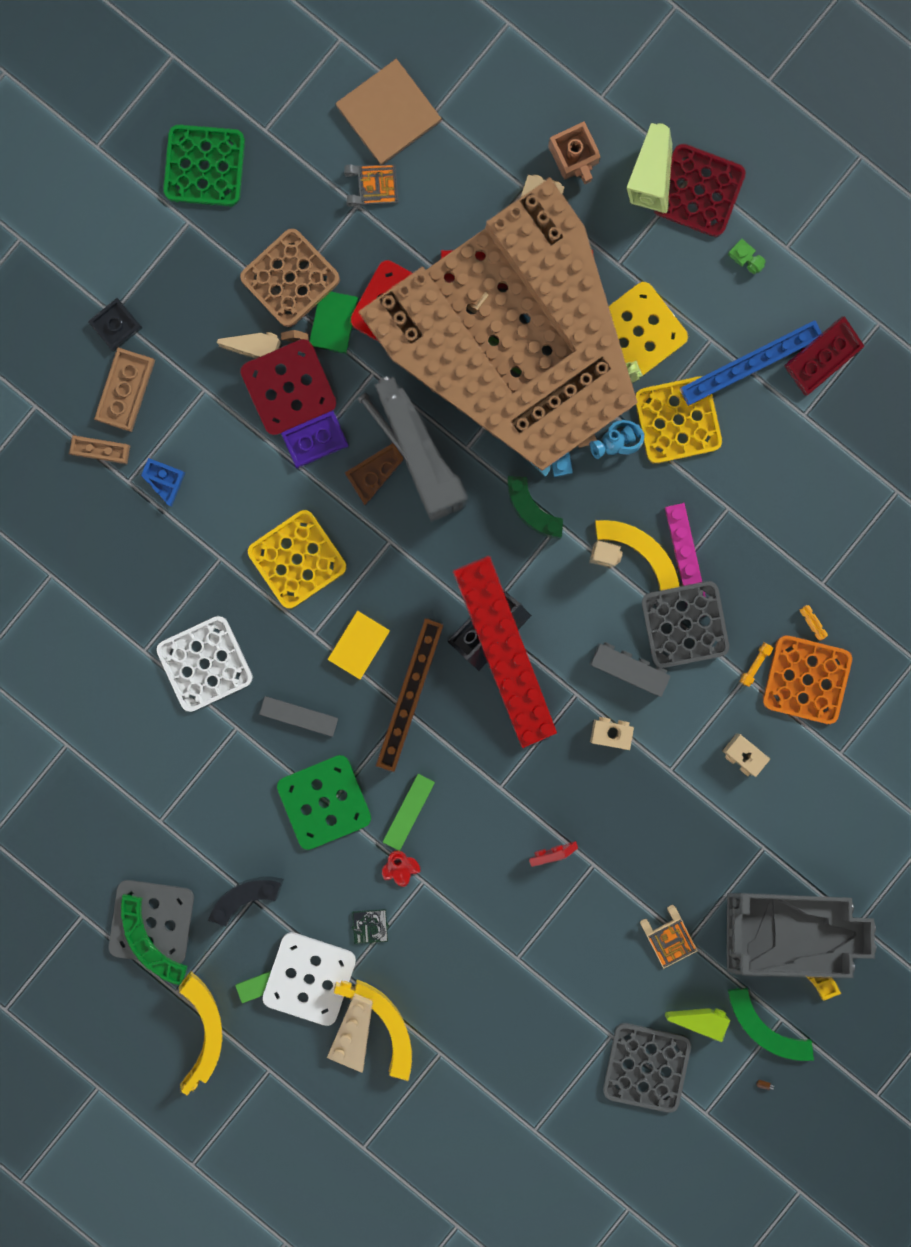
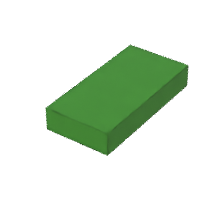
[235,971,271,1003]

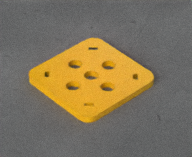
[608,282,688,378]
[635,376,722,463]
[248,510,347,608]

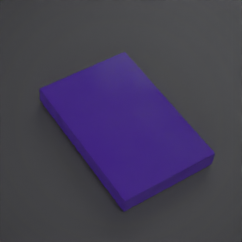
[281,411,349,469]

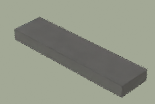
[259,696,339,737]

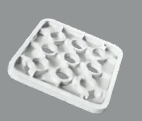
[157,616,253,712]
[263,932,356,1026]

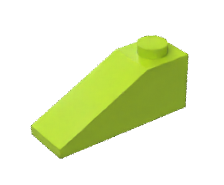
[665,1008,730,1042]

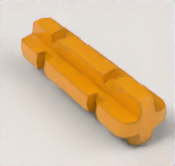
[800,605,828,640]

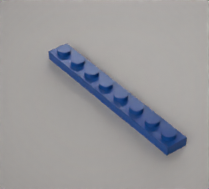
[680,320,822,406]

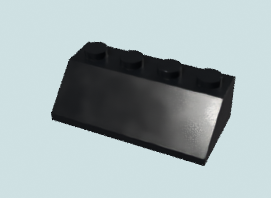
[447,589,532,671]

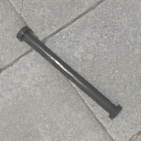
[358,393,407,460]

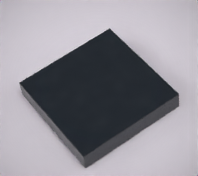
[88,298,142,352]

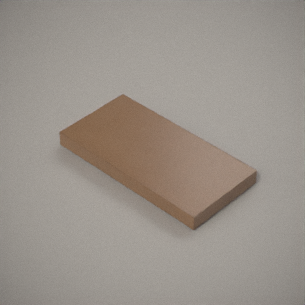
[94,348,155,432]

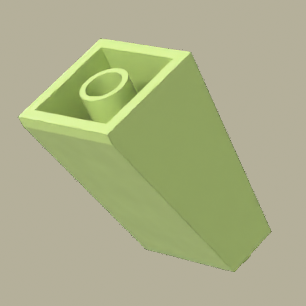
[627,123,672,213]

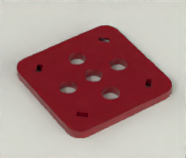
[653,144,746,237]
[241,339,336,435]

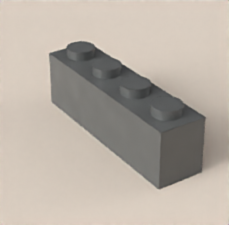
[589,642,671,697]

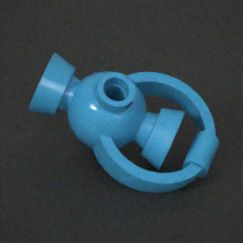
[589,420,645,459]

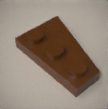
[345,443,404,506]

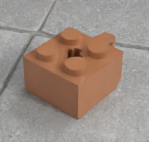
[548,121,601,185]

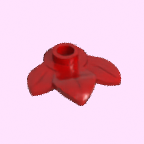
[382,851,420,887]

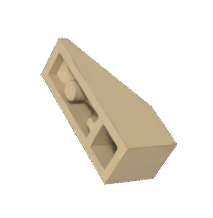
[217,332,281,359]

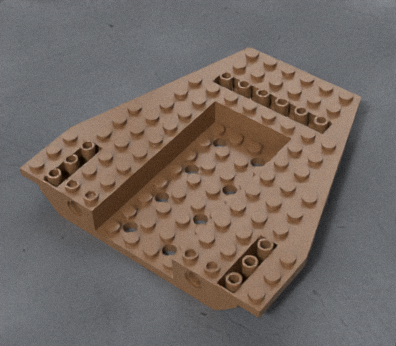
[359,178,638,471]

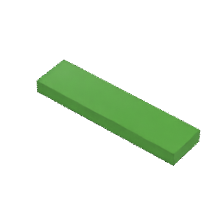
[383,773,435,851]

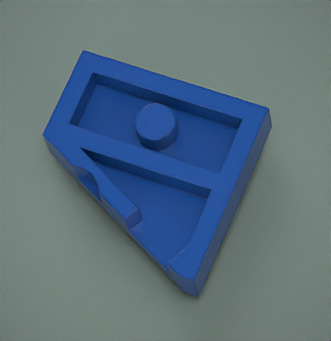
[141,458,185,507]

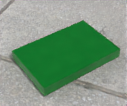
[310,292,358,354]

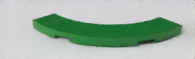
[121,894,188,986]
[728,988,814,1061]

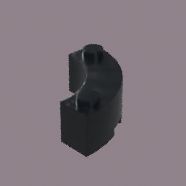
[208,876,284,927]

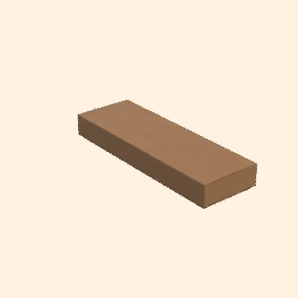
[69,435,130,464]

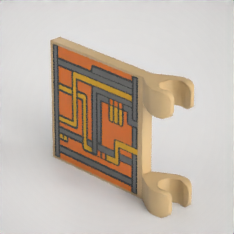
[640,905,697,969]

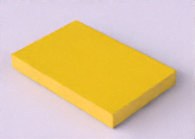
[328,611,390,680]

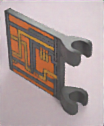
[344,165,398,207]

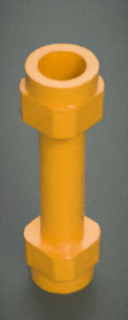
[740,642,773,687]

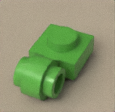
[728,239,766,274]

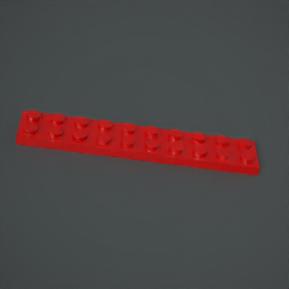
[453,556,557,748]

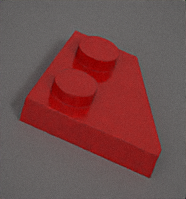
[529,841,578,867]

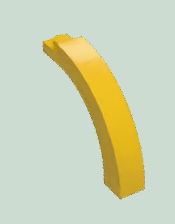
[179,971,222,1095]
[334,980,412,1081]

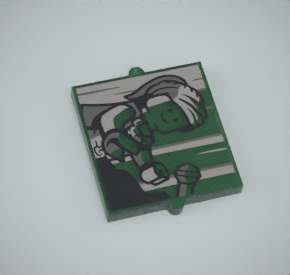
[351,909,389,944]

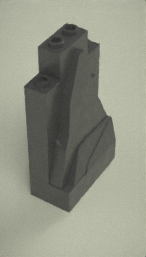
[375,377,467,522]
[727,893,876,978]

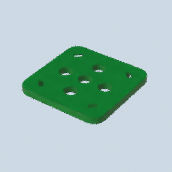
[164,125,245,206]
[277,755,371,850]

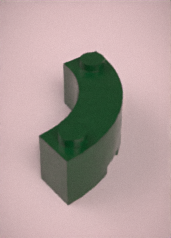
[507,476,563,539]

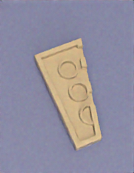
[327,994,373,1073]

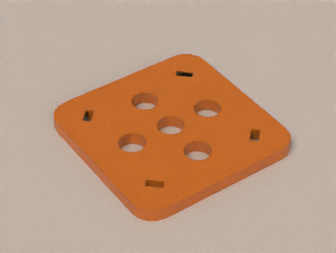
[763,636,852,724]

